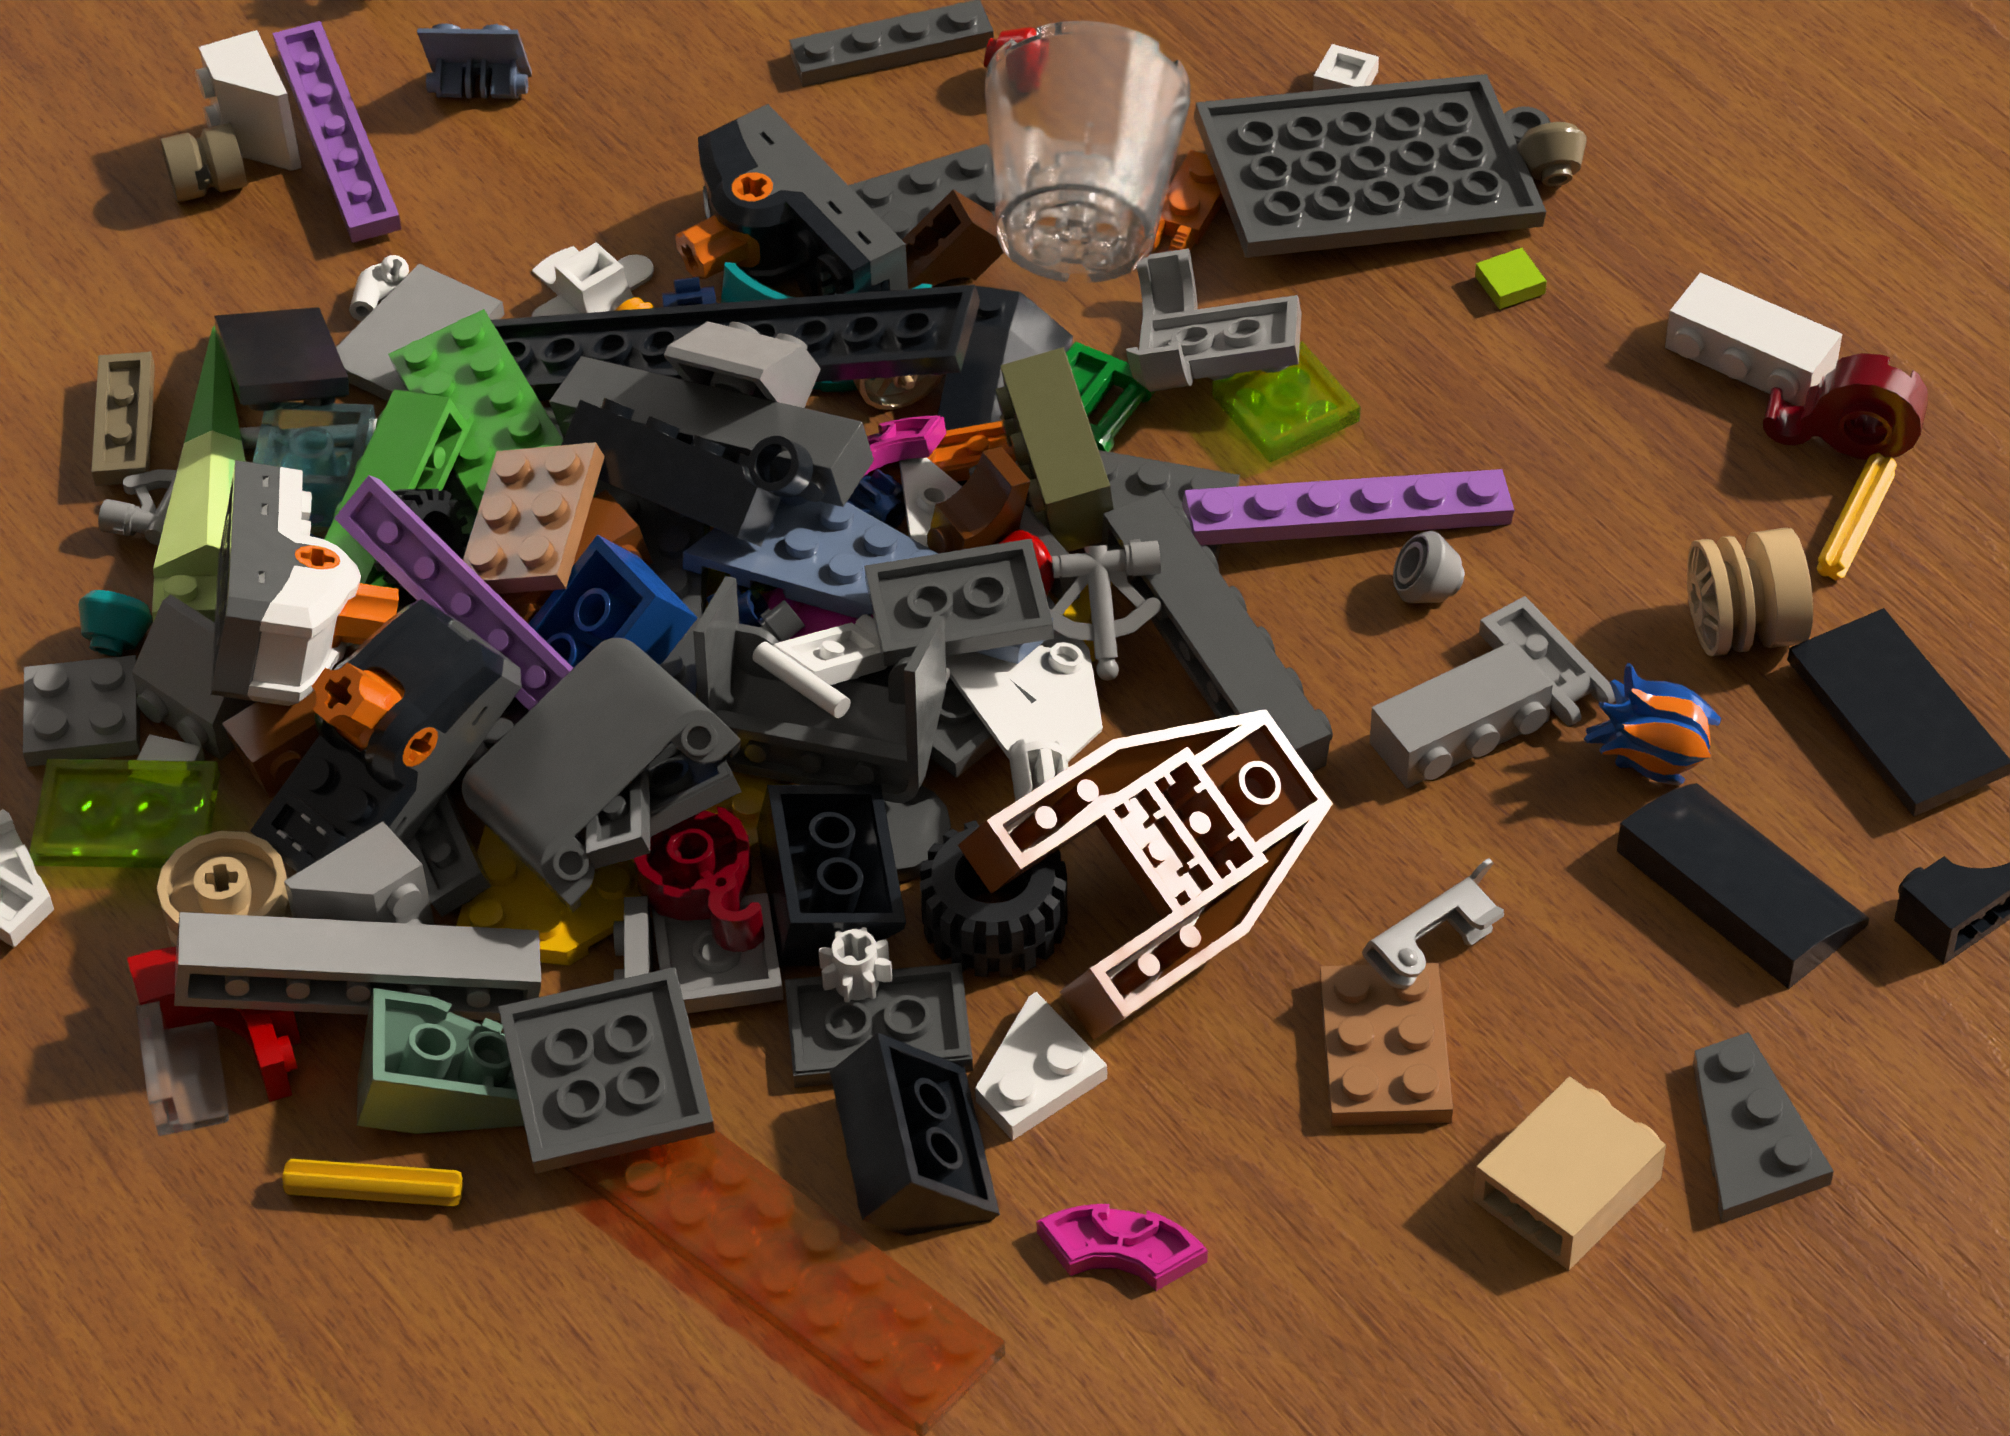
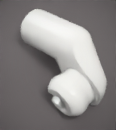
[349,255,409,321]

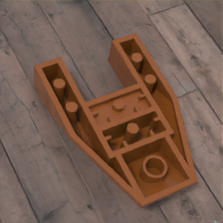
[958,710,1332,1040]

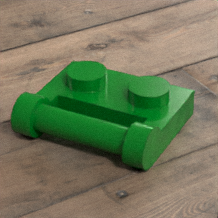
[1066,341,1156,452]

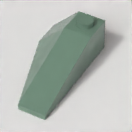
[357,988,524,1134]

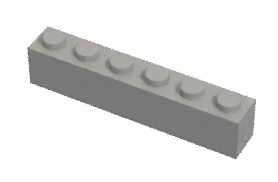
[174,912,541,1021]

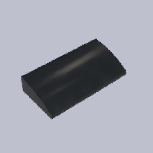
[1617,783,1870,989]

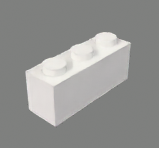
[1665,273,1842,407]

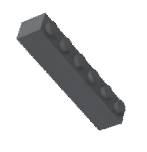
[549,356,874,507]
[1101,489,1333,772]

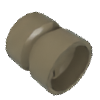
[160,122,247,203]

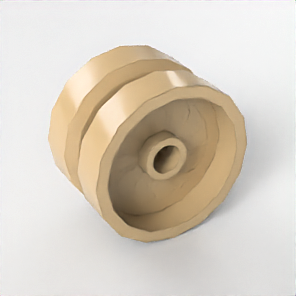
[157,831,293,947]

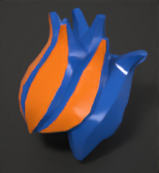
[1584,663,1721,786]

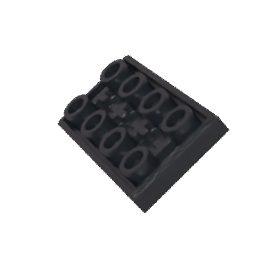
[214,307,349,411]
[1787,608,2010,817]

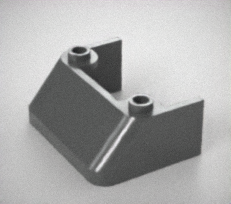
[693,576,946,803]

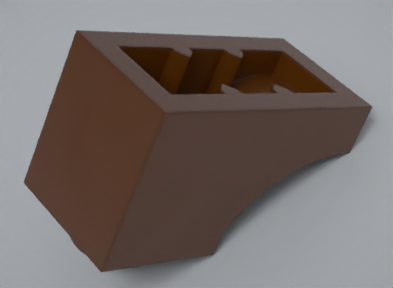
[902,189,1011,289]
[927,446,1031,554]

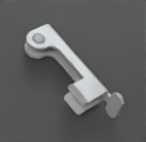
[1362,858,1504,989]

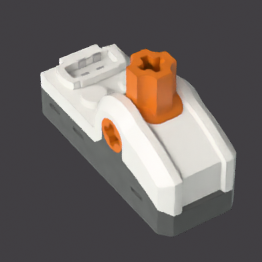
[210,460,399,706]

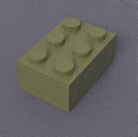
[995,347,1114,552]

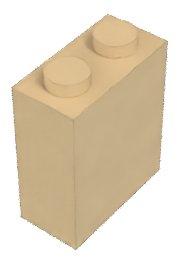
[1473,1076,1666,1270]

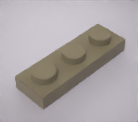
[91,352,155,486]

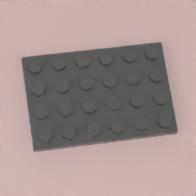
[1193,74,1547,258]

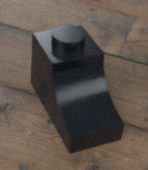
[1894,856,2010,965]

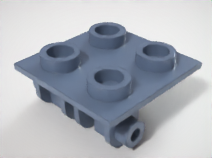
[417,24,532,99]

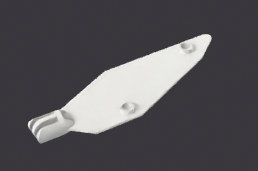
[899,457,1103,801]

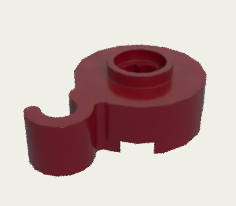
[1763,353,1928,460]
[633,807,765,952]

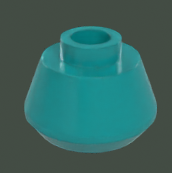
[78,590,153,657]

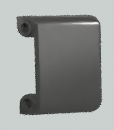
[462,638,741,913]

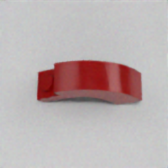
[127,946,301,1102]

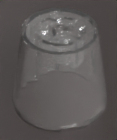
[984,21,1191,283]

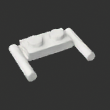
[753,614,950,718]

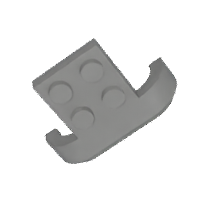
[1126,248,1302,392]

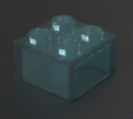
[252,402,376,527]

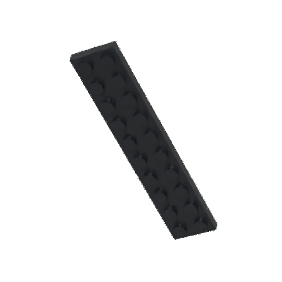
[491,284,980,401]

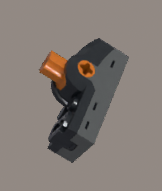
[675,104,908,297]
[250,599,522,873]

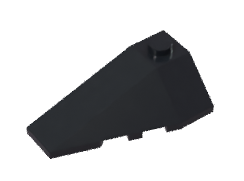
[938,286,1073,486]

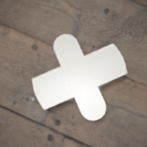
[532,242,654,317]

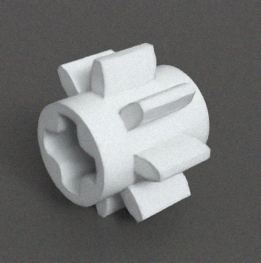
[819,927,892,1003]

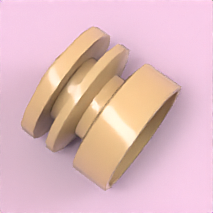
[1687,528,1813,656]

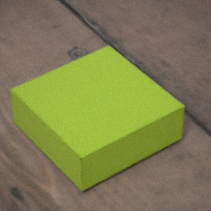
[1475,248,1547,310]

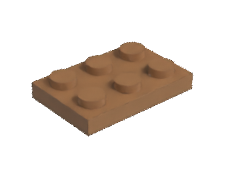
[463,442,605,594]
[1320,963,1453,1127]

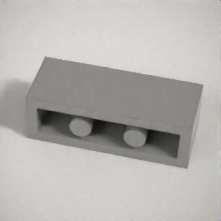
[1370,640,1553,789]

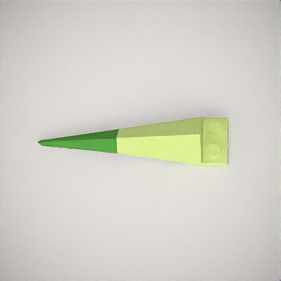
[152,325,246,622]

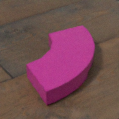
[863,416,946,477]
[1036,1204,1208,1291]

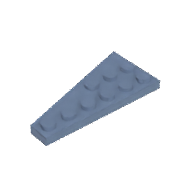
[683,495,1053,664]

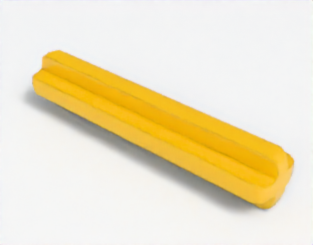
[1816,453,1897,581]
[282,1159,463,1206]

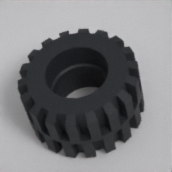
[920,818,1068,977]

